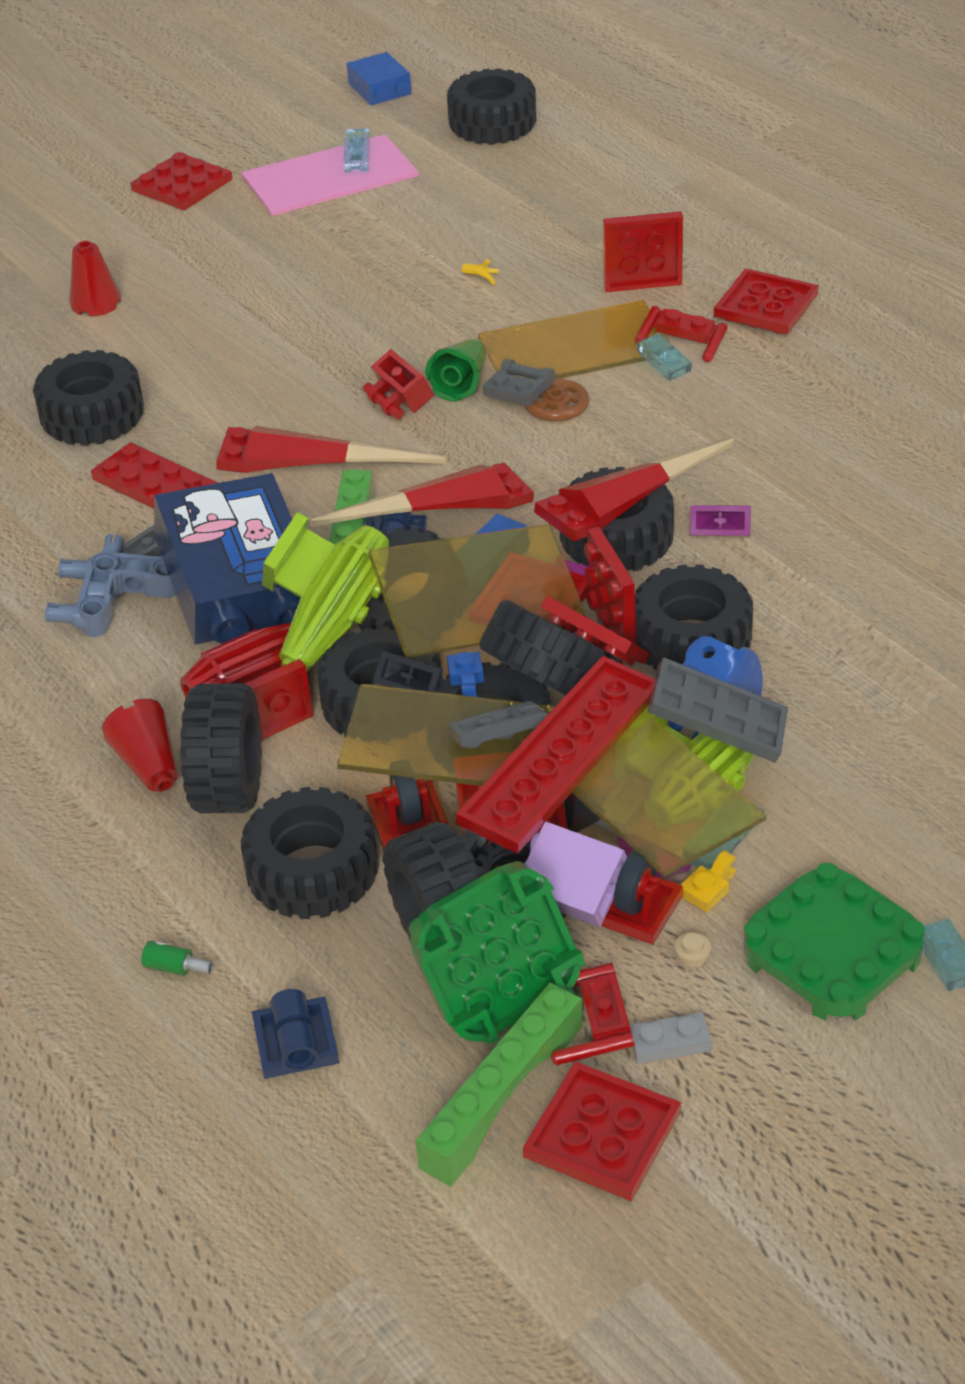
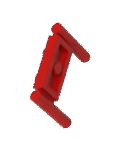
[635,306,727,362]
[551,962,635,1066]

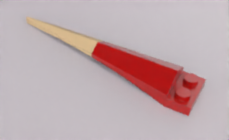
[216,426,447,473]
[534,438,735,541]
[310,463,534,527]

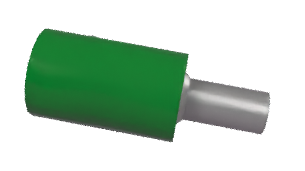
[141,941,213,976]

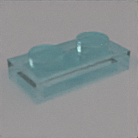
[637,333,692,381]
[922,919,965,991]

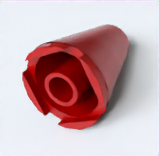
[69,240,121,317]
[102,698,178,792]

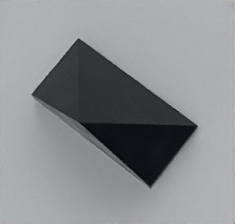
[373,650,443,701]
[564,787,606,833]

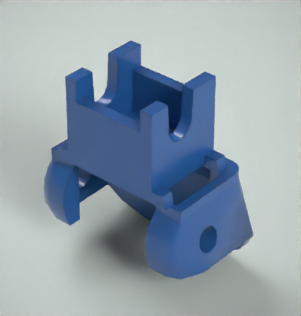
[667,635,763,740]

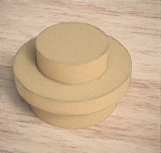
[674,932,711,967]

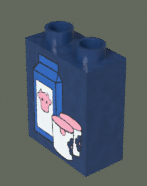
[154,473,301,645]

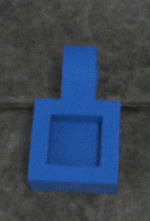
[447,652,484,700]

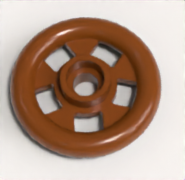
[524,378,589,421]

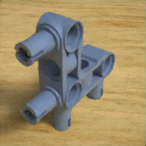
[45,534,176,637]

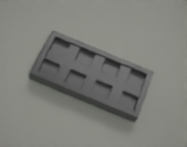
[648,657,788,763]

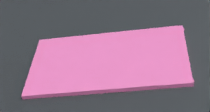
[241,134,419,216]

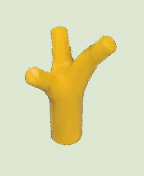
[462,259,499,285]

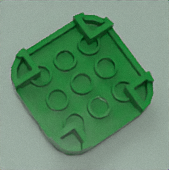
[409,861,585,1045]
[743,862,925,1021]

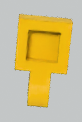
[681,850,736,913]

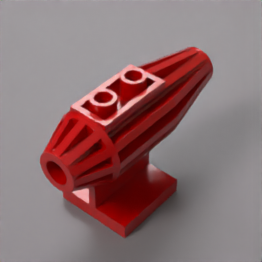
[180,622,313,740]

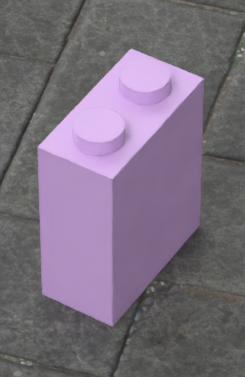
[524,821,627,927]

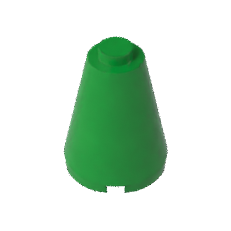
[425,339,486,402]

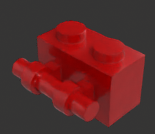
[363,349,434,419]

